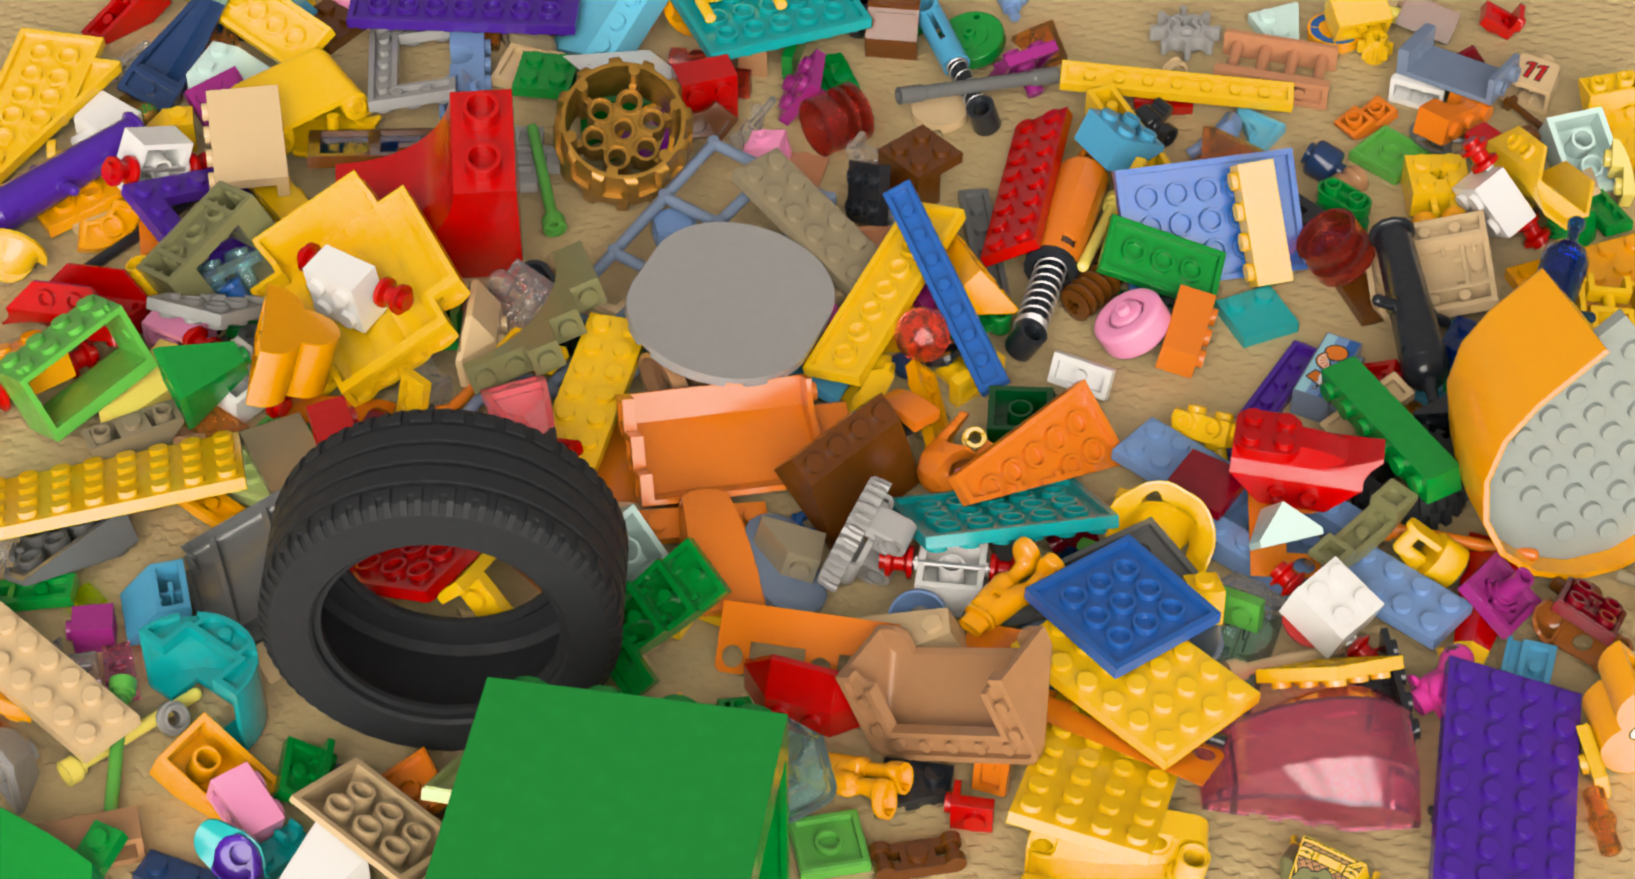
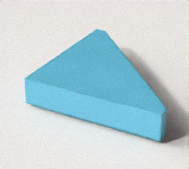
[1237,107,1286,153]

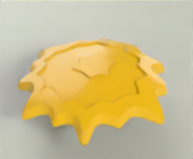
[292,106,382,158]

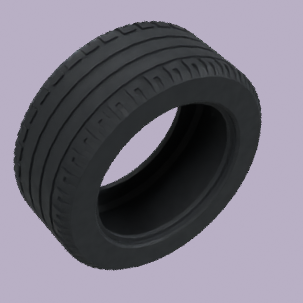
[258,408,629,751]

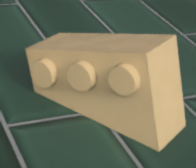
[854,607,967,647]

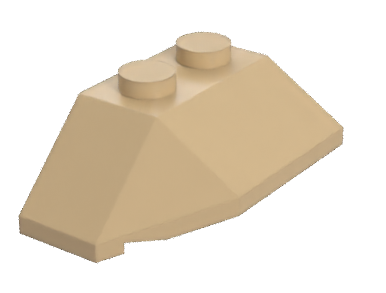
[455,279,510,387]

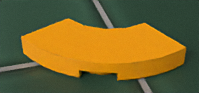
[76,199,140,253]

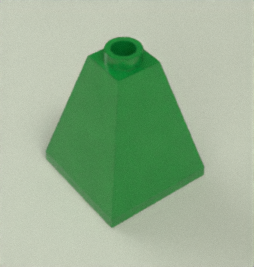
[153,341,252,430]

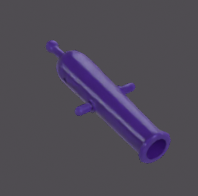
[0,112,146,231]

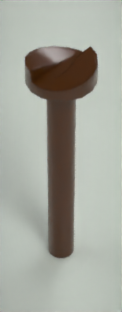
[1503,95,1543,129]

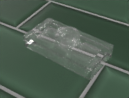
[1220,571,1288,620]

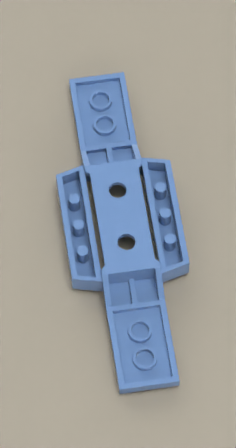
[1111,417,1473,651]

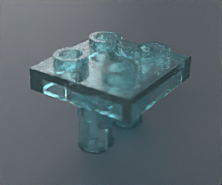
[197,246,264,295]

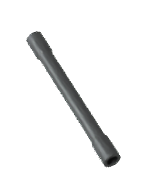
[895,66,1060,105]

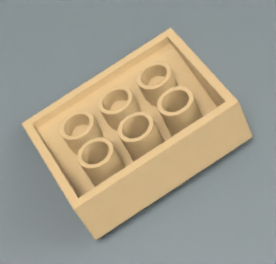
[289,757,442,879]

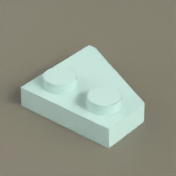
[1247,2,1299,40]

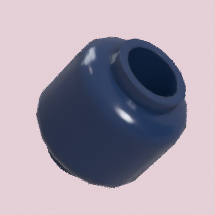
[1300,140,1347,182]

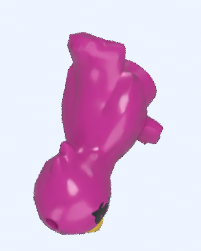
[1407,643,1475,719]

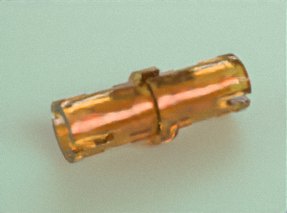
[1582,785,1623,857]

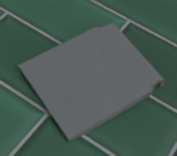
[180,489,281,645]

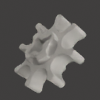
[1149,5,1222,61]

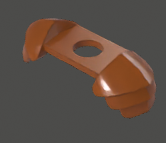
[1532,599,1633,673]

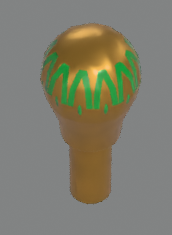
[119,94,159,126]

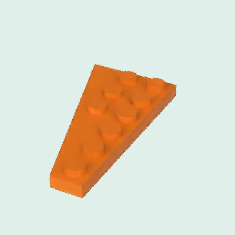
[947,379,1120,507]

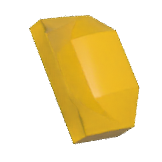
[840,368,895,413]

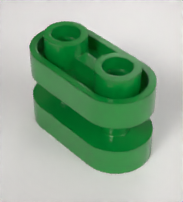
[1316,177,1372,239]

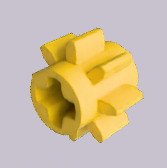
[1357,29,1394,65]

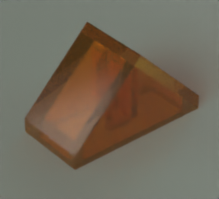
[1011,19,1068,68]

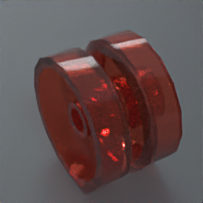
[1296,208,1376,287]

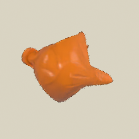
[916,411,993,493]

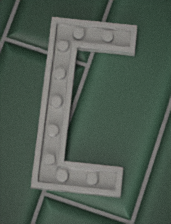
[368,29,457,113]

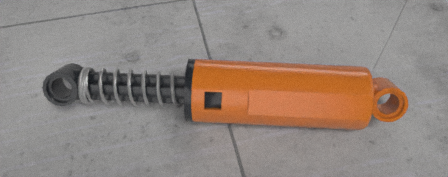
[1005,148,1109,362]

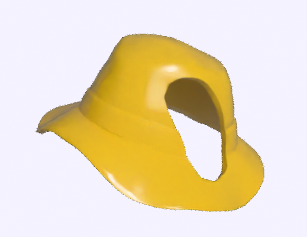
[1106,480,1216,572]

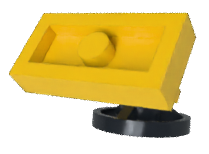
[924,343,1005,408]

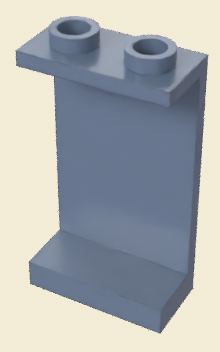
[1396,23,1521,106]

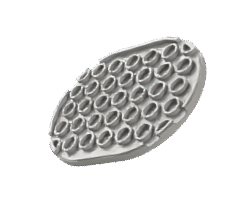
[624,222,835,387]

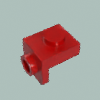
[1479,0,1526,40]
[944,779,995,833]

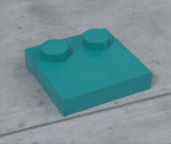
[1215,285,1299,348]

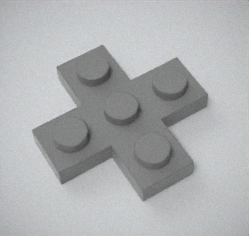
[515,126,560,193]

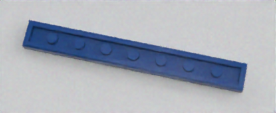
[883,179,1011,397]

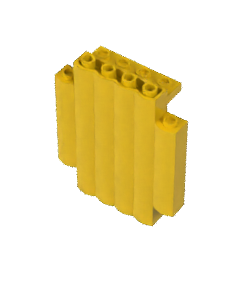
[250,170,471,407]

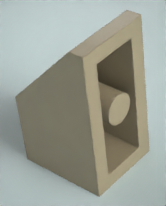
[753,515,826,583]

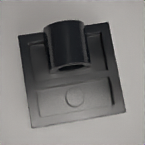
[845,160,891,226]

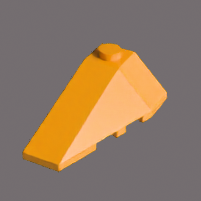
[946,234,1019,315]

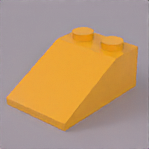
[149,712,277,821]

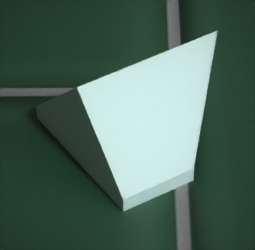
[1249,501,1324,551]

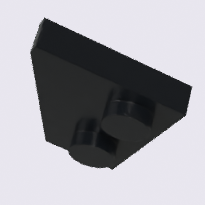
[874,757,954,818]

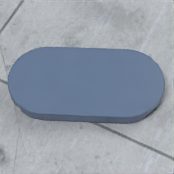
[745,514,827,613]

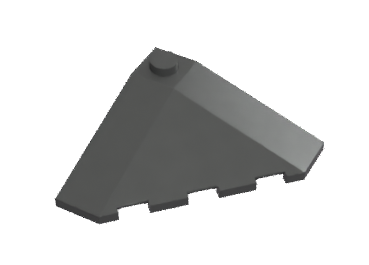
[3,514,139,587]

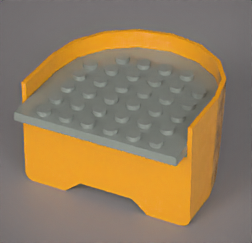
[1447,268,1635,580]

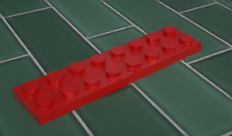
[980,106,1073,267]

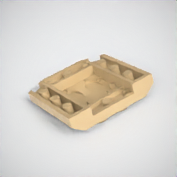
[1364,210,1499,328]

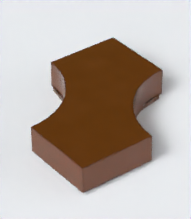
[675,100,738,145]

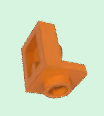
[971,763,1012,798]

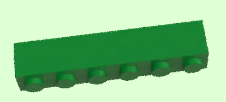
[1320,356,1461,505]

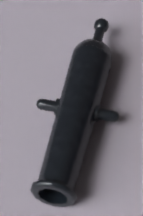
[1368,216,1451,404]

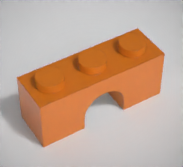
[1413,92,1494,146]

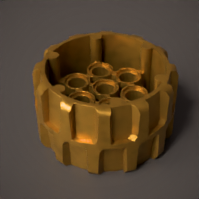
[553,57,694,211]

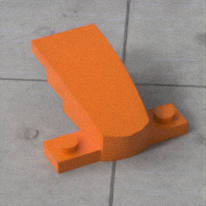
[638,488,768,617]

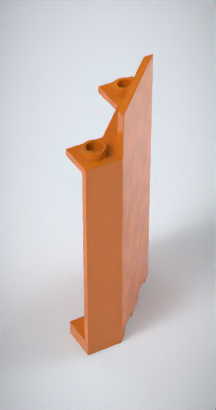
[616,373,849,508]

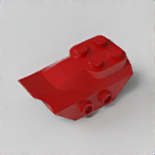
[2,263,152,347]
[1229,408,1386,512]

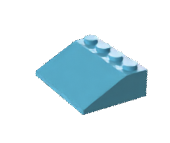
[554,0,669,55]

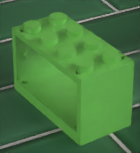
[0,294,158,442]

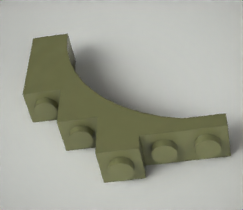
[462,241,607,395]

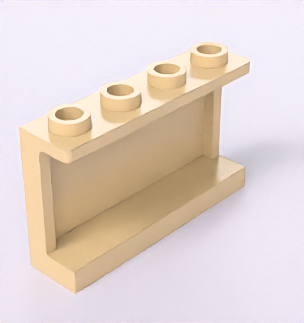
[201,84,290,197]

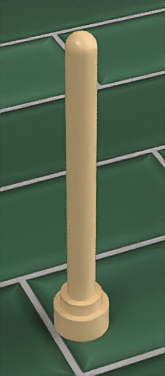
[1220,635,1371,681]

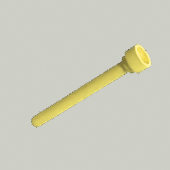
[1077,190,1117,272]
[56,687,202,787]

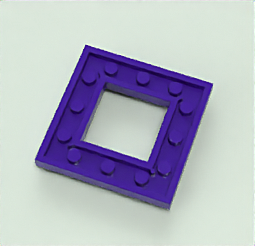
[121,167,276,265]

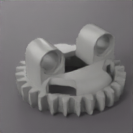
[817,476,917,593]

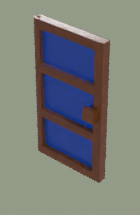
[307,128,434,168]

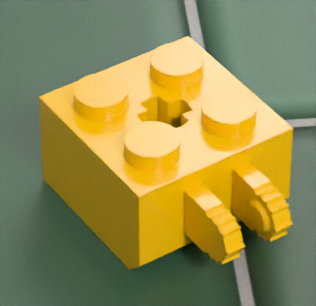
[1400,153,1469,218]

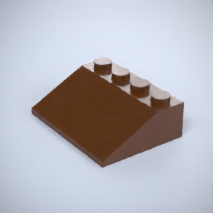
[774,392,920,551]

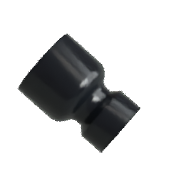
[1135,97,1178,148]

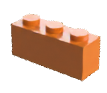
[1155,284,1219,379]

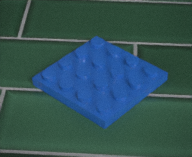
[1024,534,1221,679]

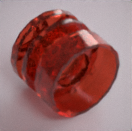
[799,81,874,157]

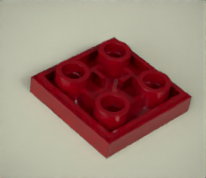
[1160,449,1245,521]
[1551,576,1627,647]

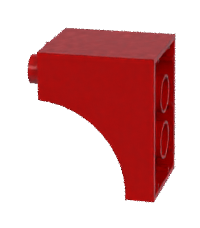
[335,89,523,278]

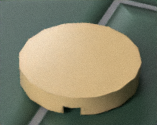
[911,95,968,133]

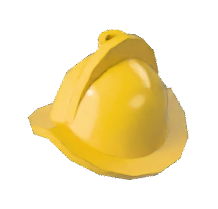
[0,228,48,283]

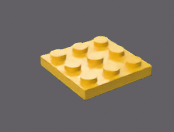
[1255,655,1404,689]

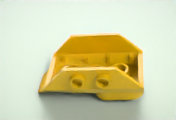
[1486,126,1595,230]

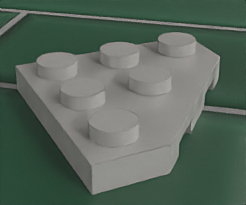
[146,292,265,330]

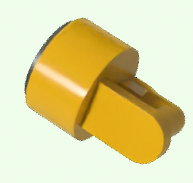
[1393,517,1469,589]

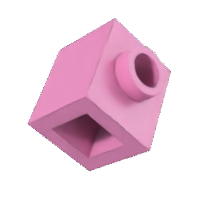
[743,129,792,160]

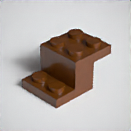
[878,124,963,209]

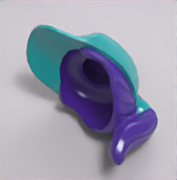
[194,818,273,879]

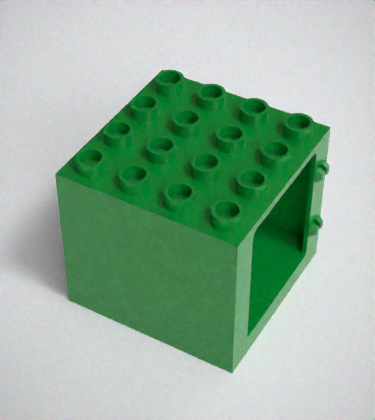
[425,676,790,879]

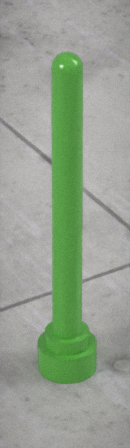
[527,123,567,237]
[103,674,137,812]

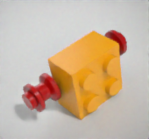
[0,330,100,412]

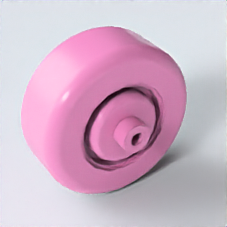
[1094,288,1171,359]

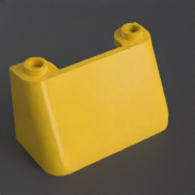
[231,47,371,155]

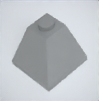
[0,727,39,815]

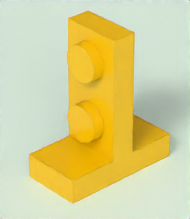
[437,553,514,617]

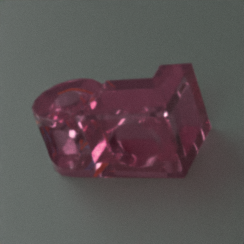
[102,641,141,701]

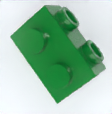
[273,736,337,806]

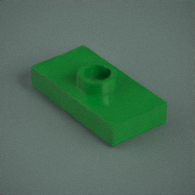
[1591,189,1633,237]

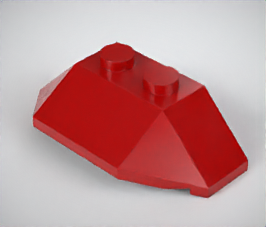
[744,654,861,737]

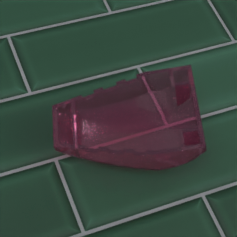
[1194,686,1421,832]

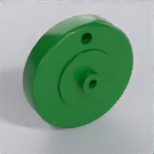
[938,11,1006,70]

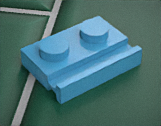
[1501,636,1558,684]

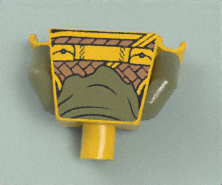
[1279,835,1381,879]

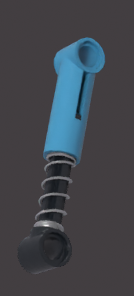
[918,0,1001,136]

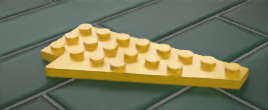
[0,28,122,184]

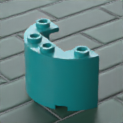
[138,611,267,751]

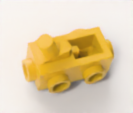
[1171,404,1236,460]

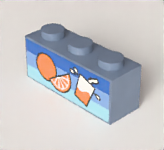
[1290,332,1365,423]

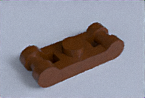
[868,831,967,879]

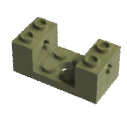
[136,180,275,296]

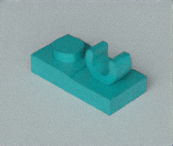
[261,818,307,879]

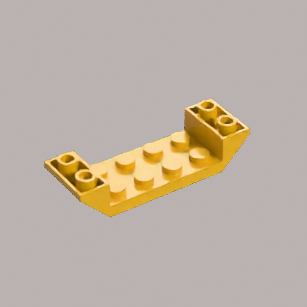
[1578,69,1635,182]

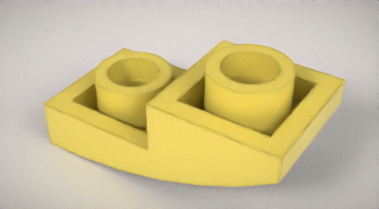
[1603,139,1635,208]

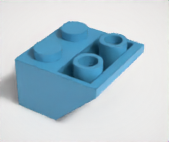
[1074,108,1165,171]
[120,559,193,647]

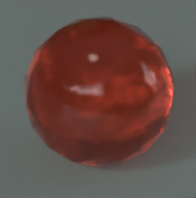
[895,306,951,363]

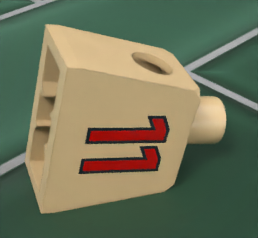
[1498,54,1561,115]

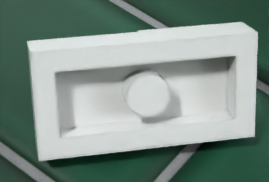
[1047,350,1116,401]

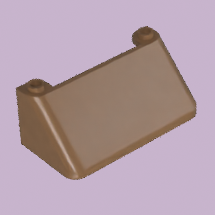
[835,625,1052,765]

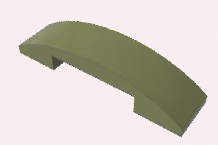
[1308,478,1418,568]

